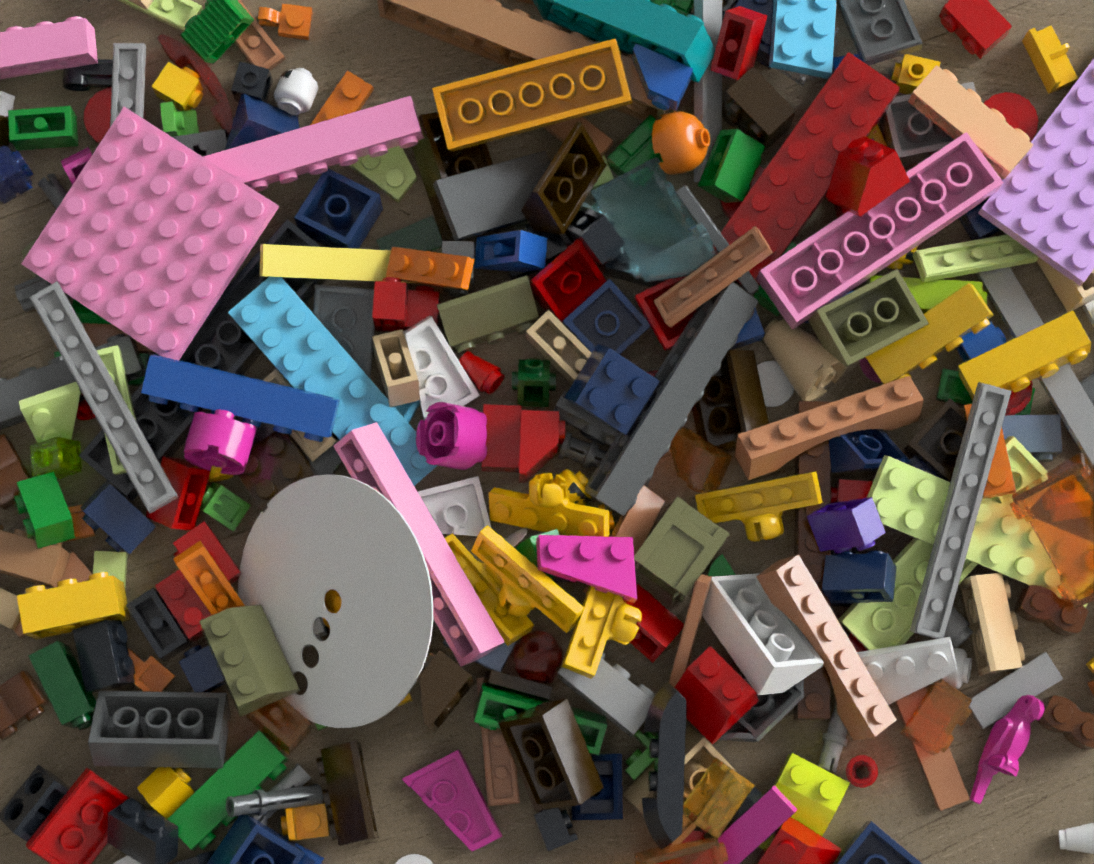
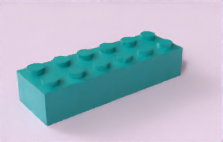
[532,0,715,83]

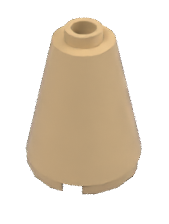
[763,319,847,401]

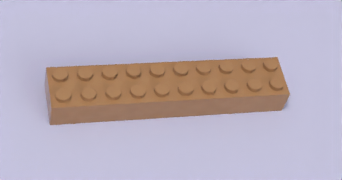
[377,0,668,121]

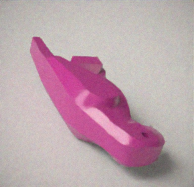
[970,695,1045,804]

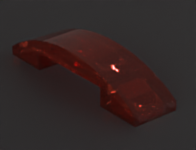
[157,34,234,137]

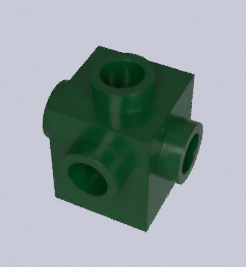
[512,358,556,407]

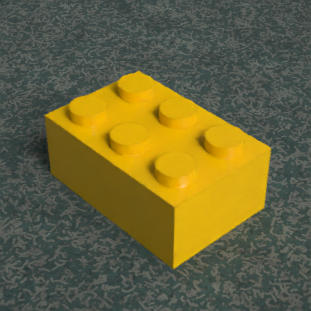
[17,572,131,639]

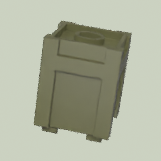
[634,496,730,603]

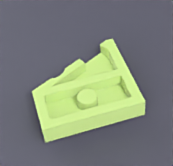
[350,146,417,203]
[19,382,81,451]

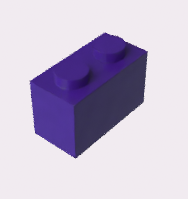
[807,497,886,553]

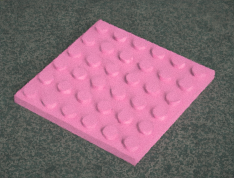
[21,107,279,360]

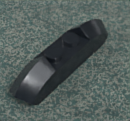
[642,682,686,850]

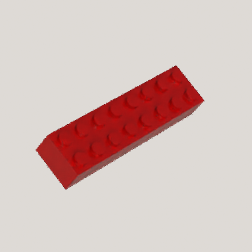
[703,52,900,288]

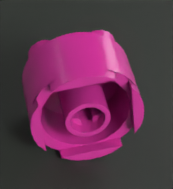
[416,402,487,470]
[183,409,257,475]

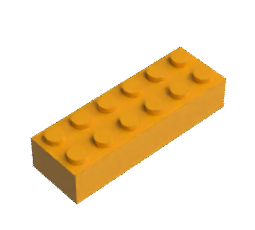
[432,39,633,151]

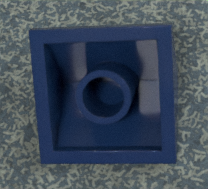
[225,94,300,150]
[829,429,911,473]
[572,754,623,820]

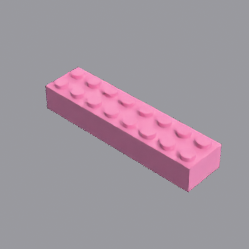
[756,132,1004,330]

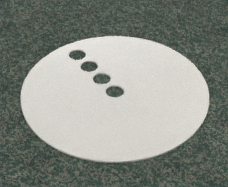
[238,474,433,728]

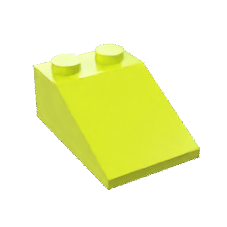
[758,753,850,849]

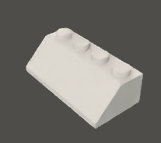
[702,573,824,695]

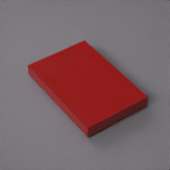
[25,767,130,864]

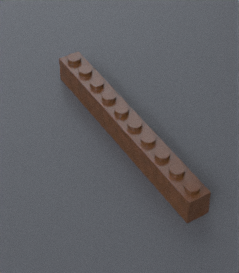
[794,401,831,721]

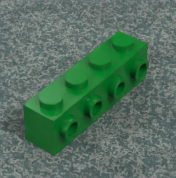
[474,683,608,755]
[167,730,289,850]

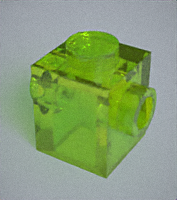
[30,437,82,480]

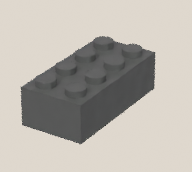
[88,691,231,768]

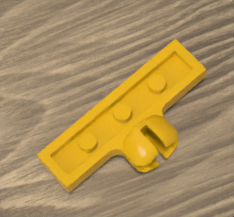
[695,471,823,542]
[489,472,609,537]
[471,525,584,633]
[445,533,534,646]
[561,585,642,679]

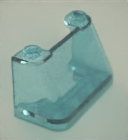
[591,157,716,282]

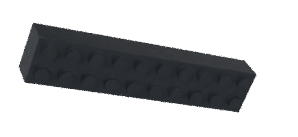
[79,219,327,501]

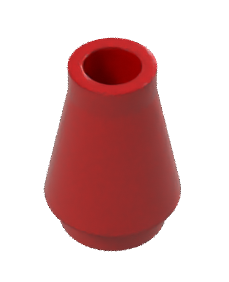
[459,351,505,395]
[846,755,878,788]

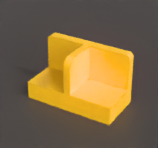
[1022,25,1079,94]

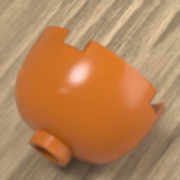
[652,111,710,175]

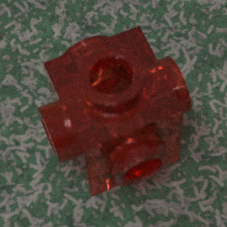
[514,631,562,684]

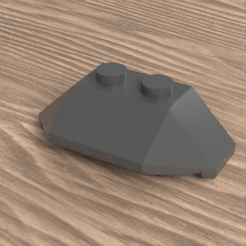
[717,670,804,742]

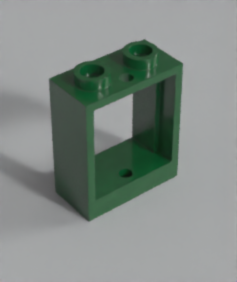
[28,641,97,730]

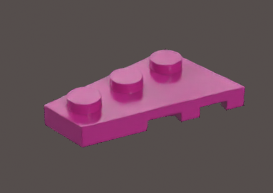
[536,535,637,603]
[402,750,503,852]

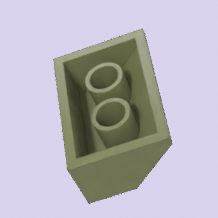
[808,269,929,367]
[437,275,539,354]
[200,605,300,717]

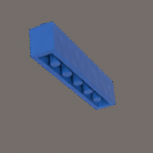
[141,355,340,442]

